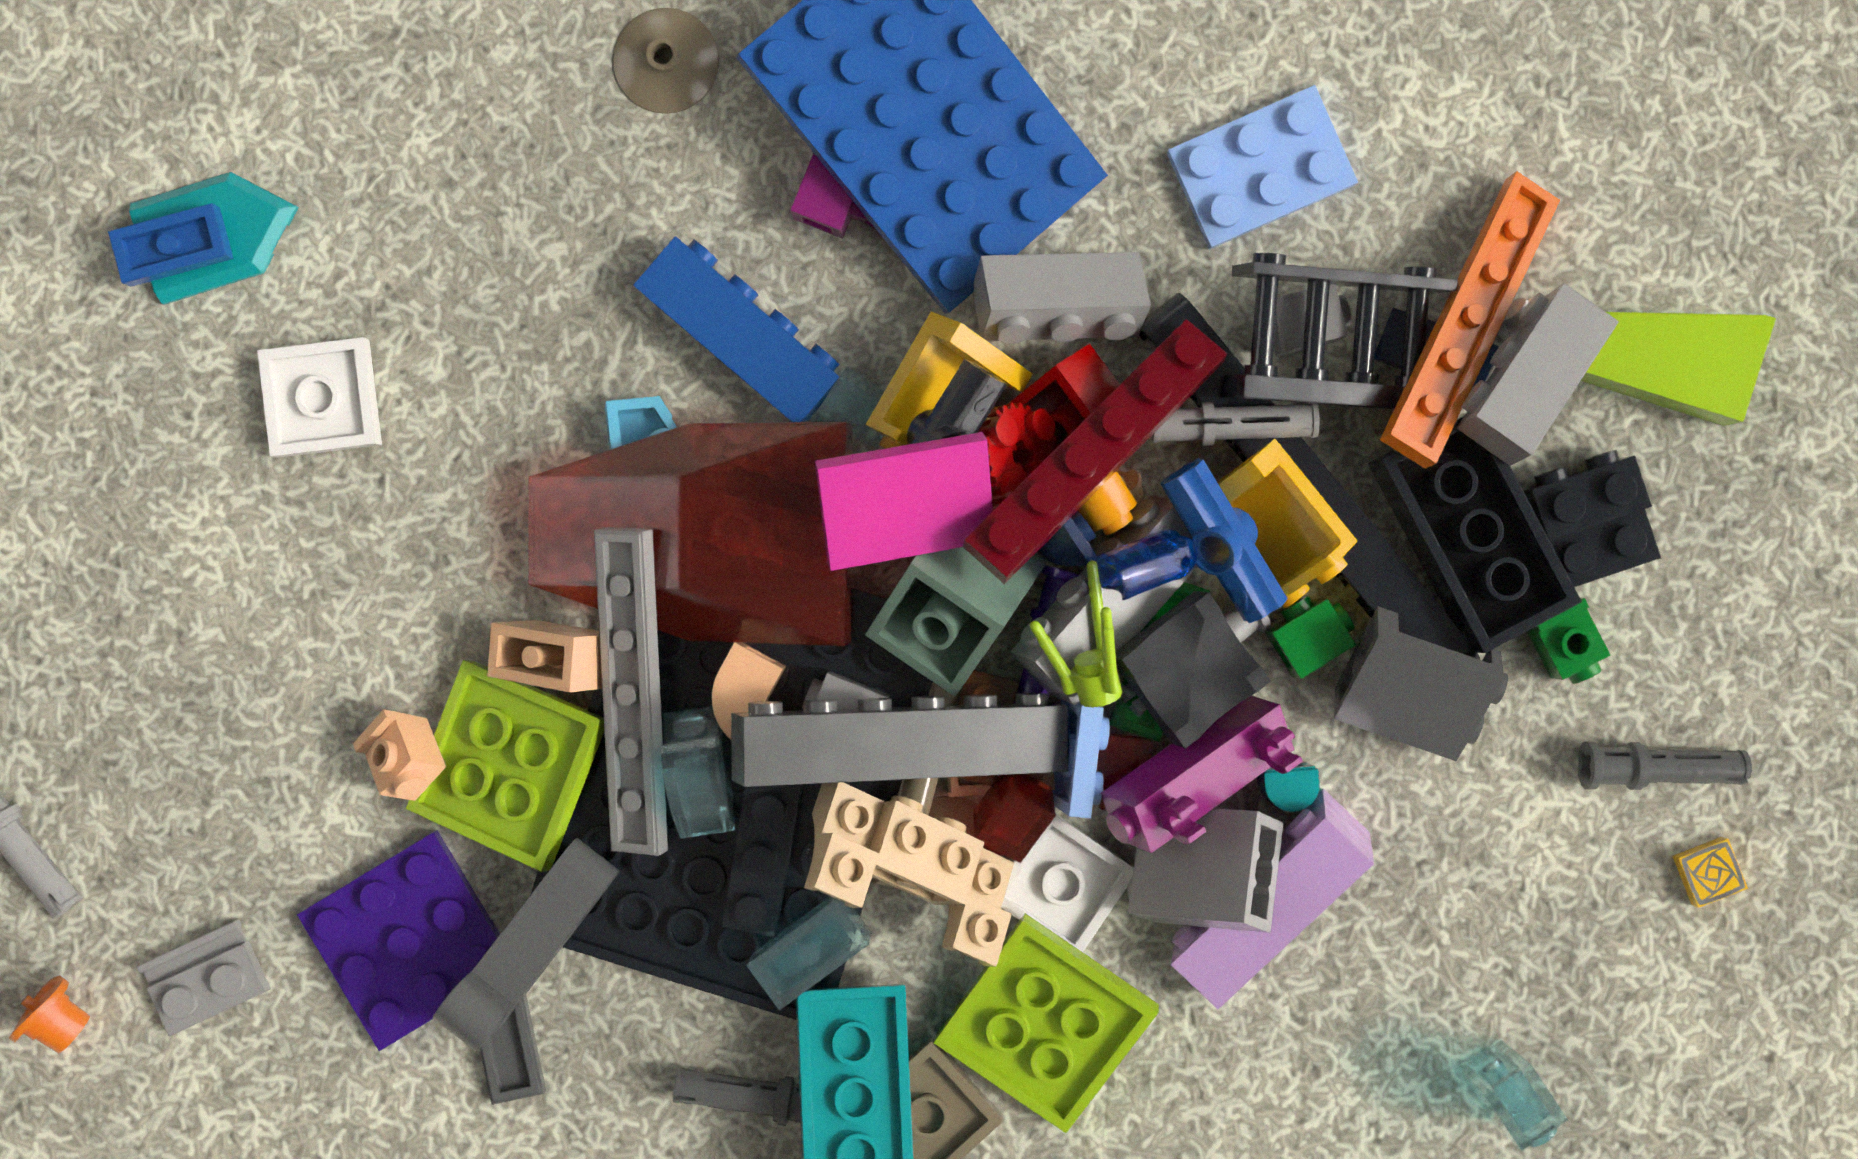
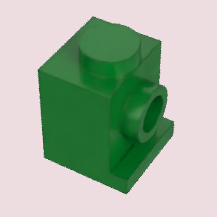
[1527,598,1611,684]

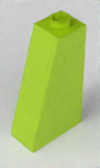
[1581,312,1776,426]

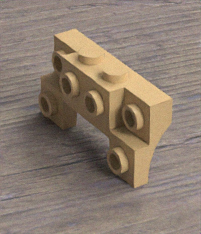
[804,782,1014,967]

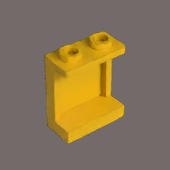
[865,311,1033,449]
[1217,439,1357,608]

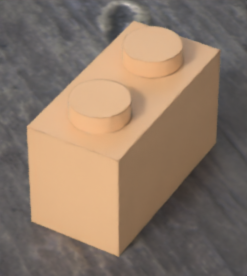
[487,620,602,692]

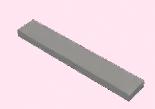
[594,527,668,856]

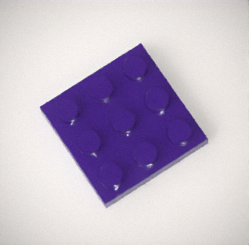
[297,830,500,1051]

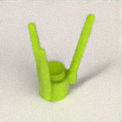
[1030,560,1122,708]

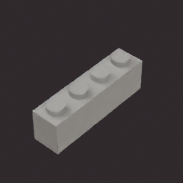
[1010,495,1197,705]

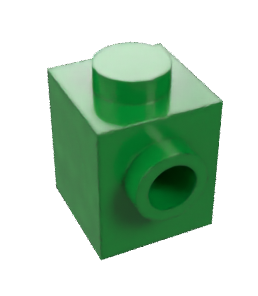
[1264,595,1356,679]

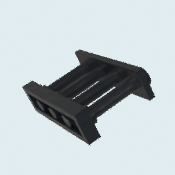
[1223,253,1458,409]

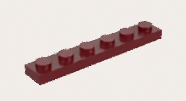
[963,319,1227,584]

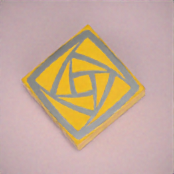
[1672,837,1748,908]

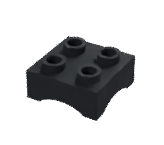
[1115,591,1271,749]

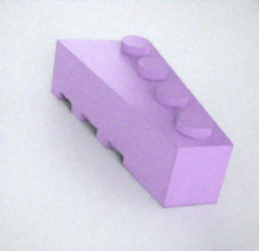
[1171,789,1374,1009]

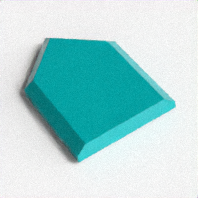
[129,172,299,305]

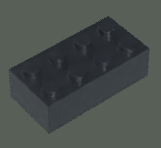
[1368,412,1582,653]

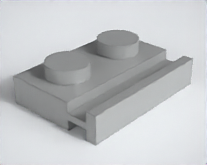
[137,919,271,1036]

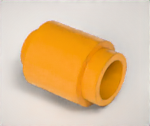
[1078,471,1137,535]

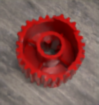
[977,403,1057,510]

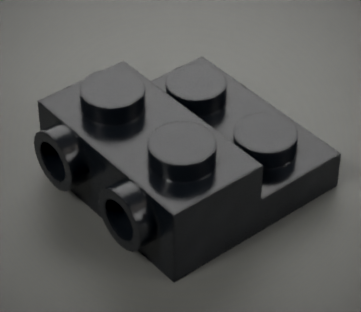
[1524,450,1661,587]

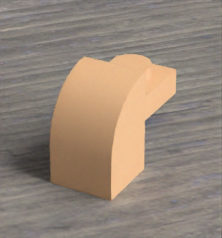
[712,640,786,739]

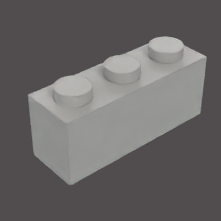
[973,252,1151,344]
[1456,283,1619,466]

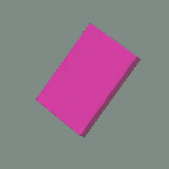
[815,432,993,571]

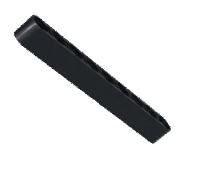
[1139,293,1480,660]

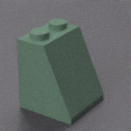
[865,547,1048,697]

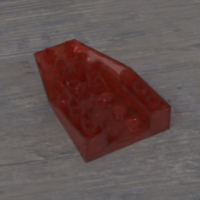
[528,422,853,646]

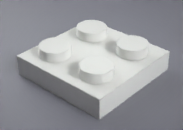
[257,337,382,458]
[1001,808,1134,952]

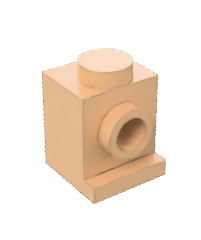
[353,709,446,801]

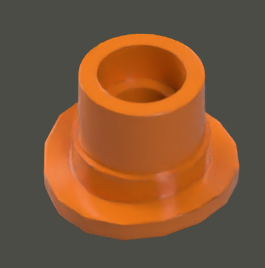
[9,975,90,1054]

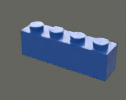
[633,236,842,430]

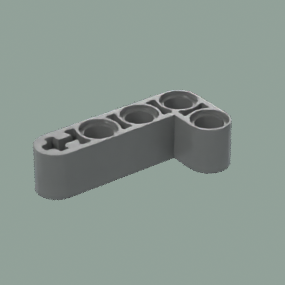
[432,838,620,1052]

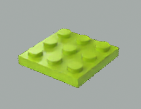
[406,660,605,872]
[933,913,1159,1133]

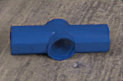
[1160,458,1288,624]

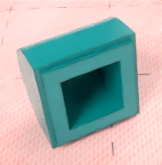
[1257,762,1320,812]

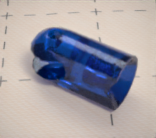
[1096,529,1197,600]

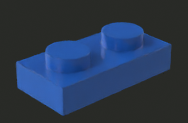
[108,203,234,287]

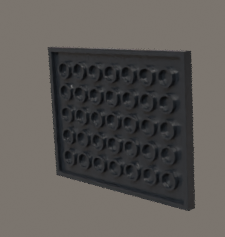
[531,524,933,1020]

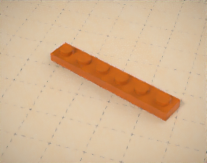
[1380,171,1560,469]

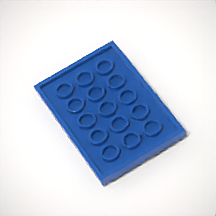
[736,0,1108,314]

